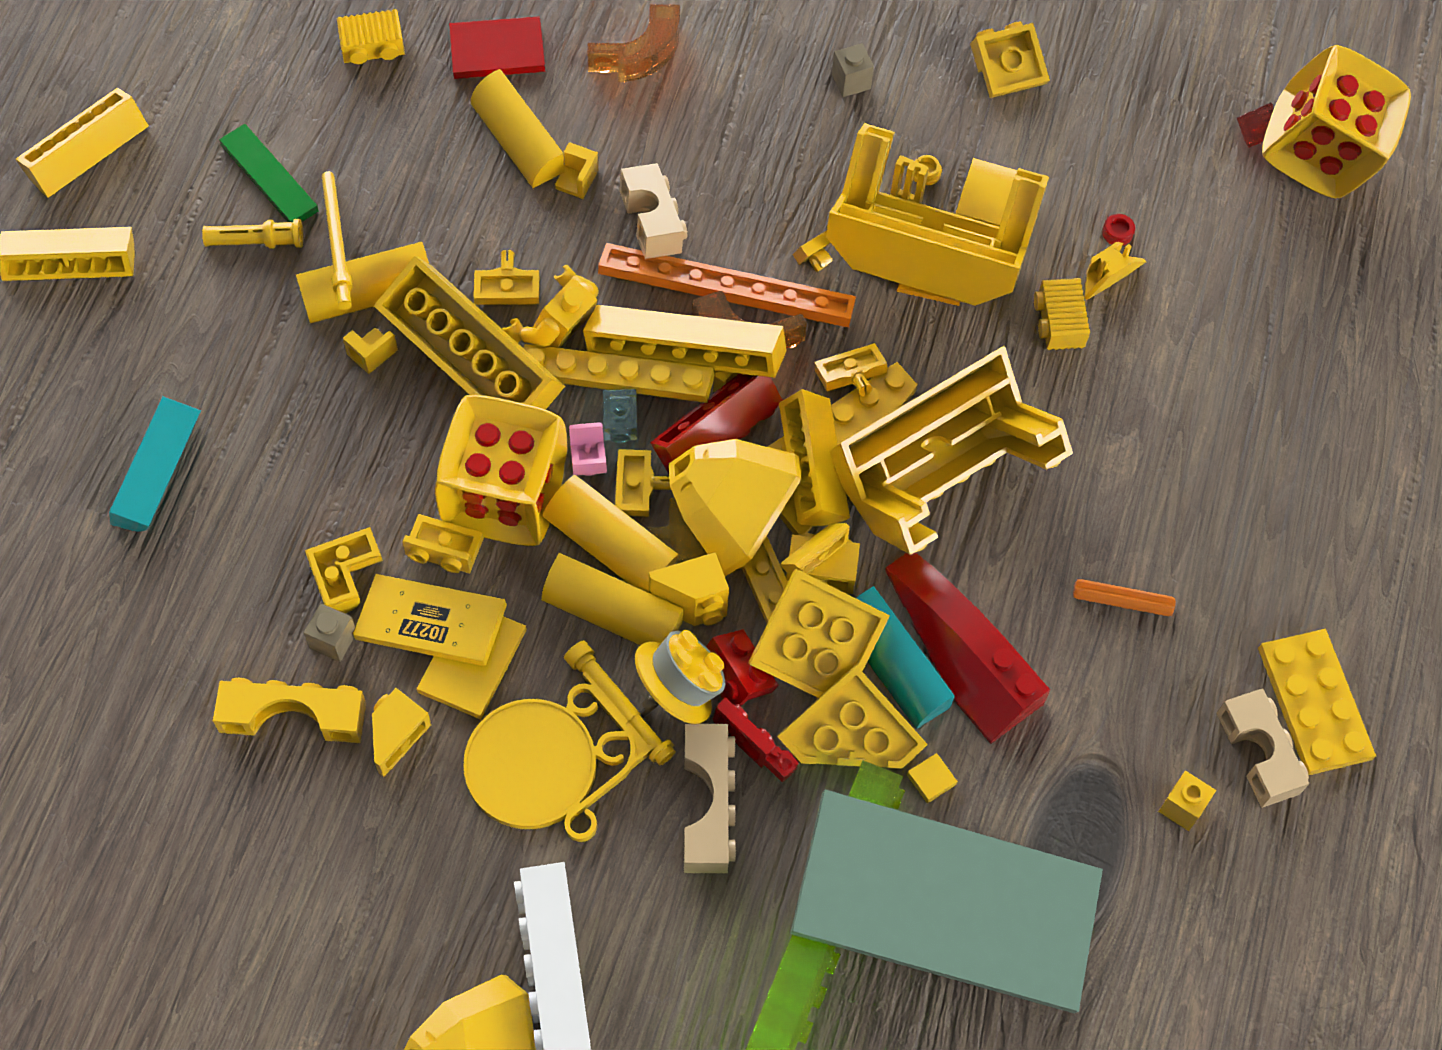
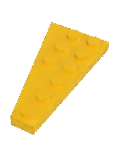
[768,362,918,535]

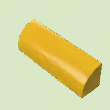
[471,69,565,188]
[16,88,149,198]
[0,227,135,281]
[296,242,429,323]
[779,389,850,526]
[542,475,679,593]
[541,553,683,645]

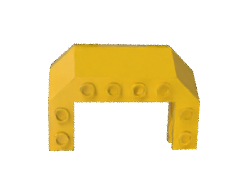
[825,123,1049,306]
[829,345,1073,555]

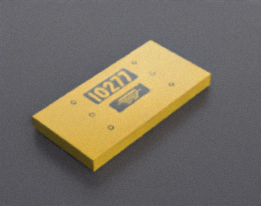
[353,574,507,666]

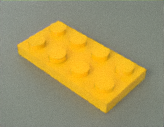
[1258,629,1376,775]

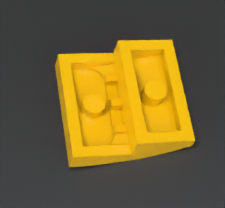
[956,158,1017,227]

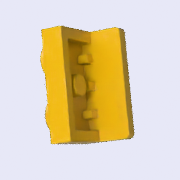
[402,514,484,574]

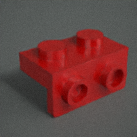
[705,629,779,707]

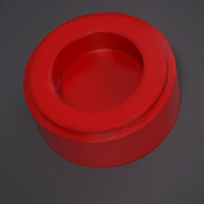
[1102,214,1135,246]

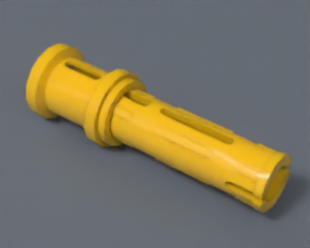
[202,219,303,249]

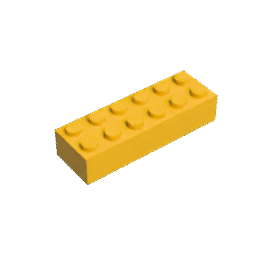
[374,256,565,410]

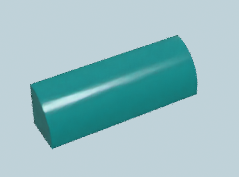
[109,396,201,532]
[856,586,955,729]

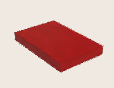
[449,16,545,79]

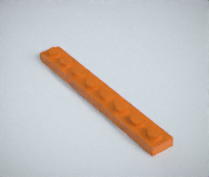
[598,243,856,328]

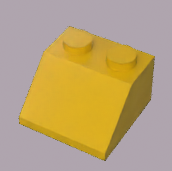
[649,552,729,626]

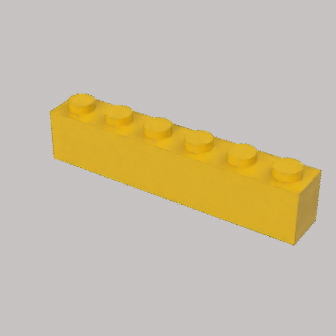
[583,305,786,378]

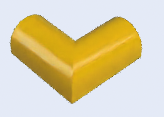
[305,527,383,614]

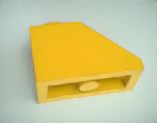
[372,688,431,777]

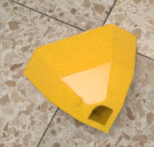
[669,439,801,577]
[404,975,536,1050]

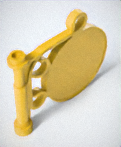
[464,640,676,842]

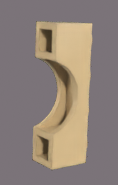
[684,724,736,873]

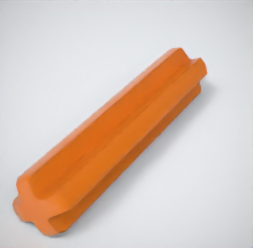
[1073,579,1176,616]

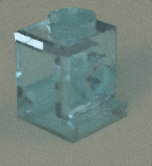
[603,389,637,443]

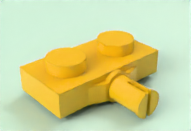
[474,250,540,305]
[814,343,888,396]
[615,449,671,517]

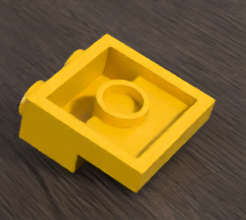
[970,21,1050,98]

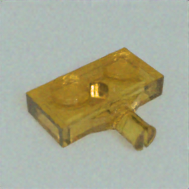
[648,498,707,563]

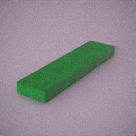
[219,124,319,222]

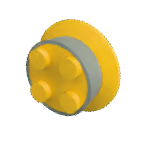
[635,630,725,724]

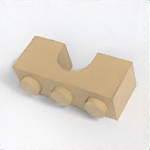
[619,163,687,259]
[1217,688,1309,808]

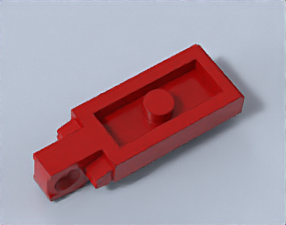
[713,697,799,782]

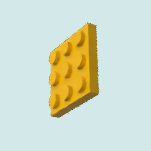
[748,569,890,698]

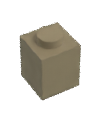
[832,43,874,97]
[304,603,355,662]

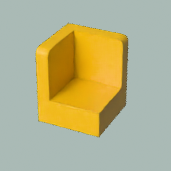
[555,142,599,199]
[343,328,398,374]

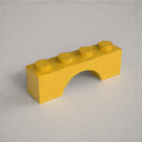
[213,678,366,743]

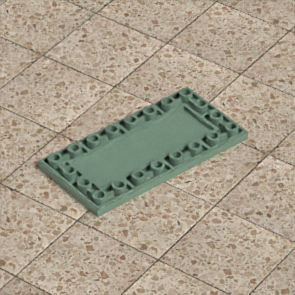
[790,790,1103,1014]

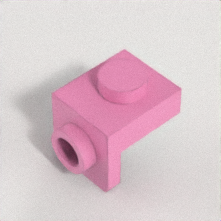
[569,422,607,476]

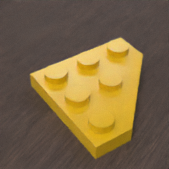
[777,665,928,769]

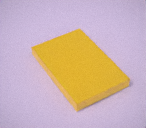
[417,616,527,720]

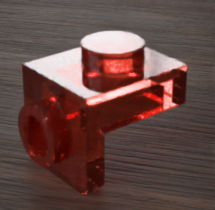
[1237,102,1274,148]

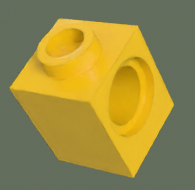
[1158,770,1216,831]

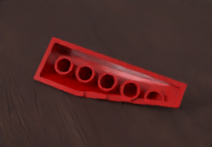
[885,552,1050,744]

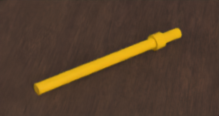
[322,172,353,310]

